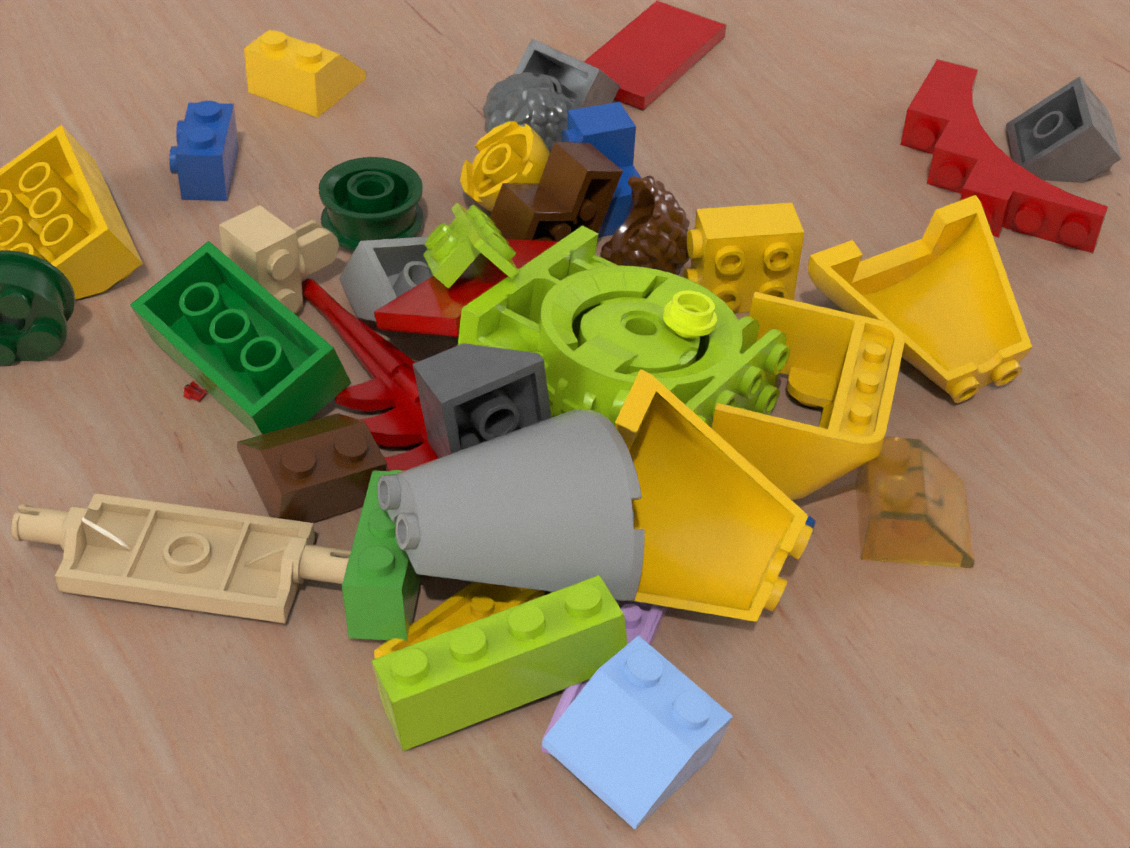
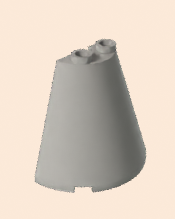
[377,410,645,601]

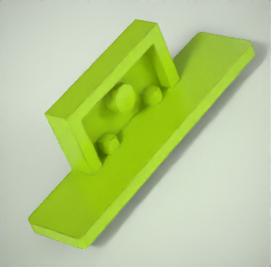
[423,202,520,289]

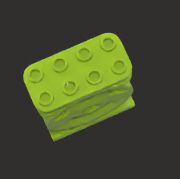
[458,226,790,428]

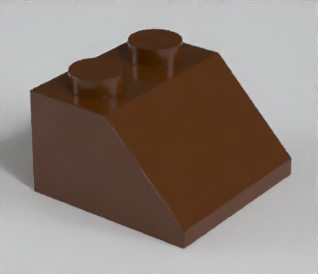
[237,413,387,523]

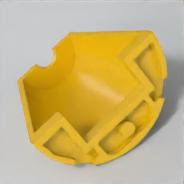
[808,195,1032,403]
[615,369,813,622]

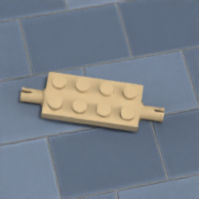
[11,493,351,623]

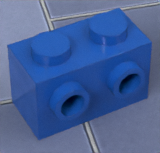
[169,101,239,201]

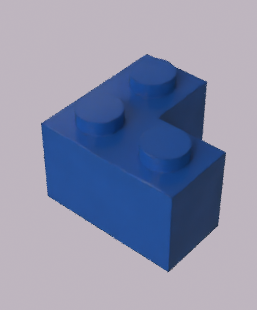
[561,102,641,238]

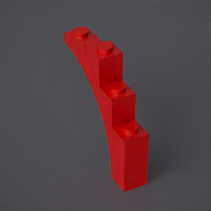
[900,59,1108,253]

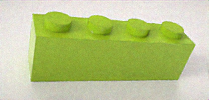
[371,575,628,751]

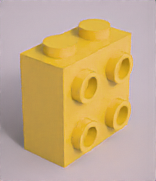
[683,202,804,313]

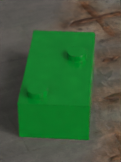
[130,241,351,436]

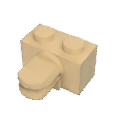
[219,205,339,314]

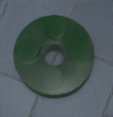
[318,157,424,251]
[0,250,75,366]

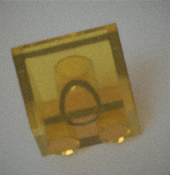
[856,437,975,568]

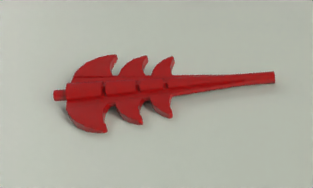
[301,278,455,471]

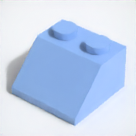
[542,635,733,830]

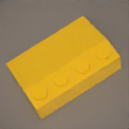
[0,124,143,300]

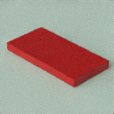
[584,1,726,110]
[374,239,559,337]

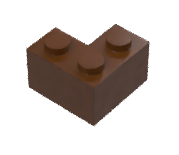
[490,142,623,241]

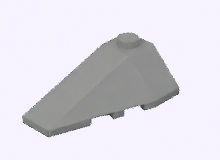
[339,236,433,321]

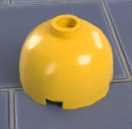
[460,121,550,212]

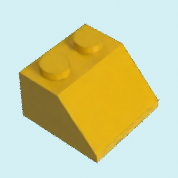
[244,29,366,118]

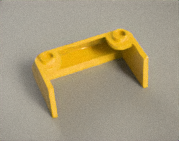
[712,292,905,500]

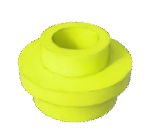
[663,290,717,339]

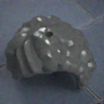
[483,73,577,152]

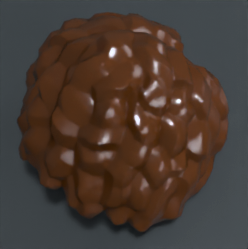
[600,176,690,275]

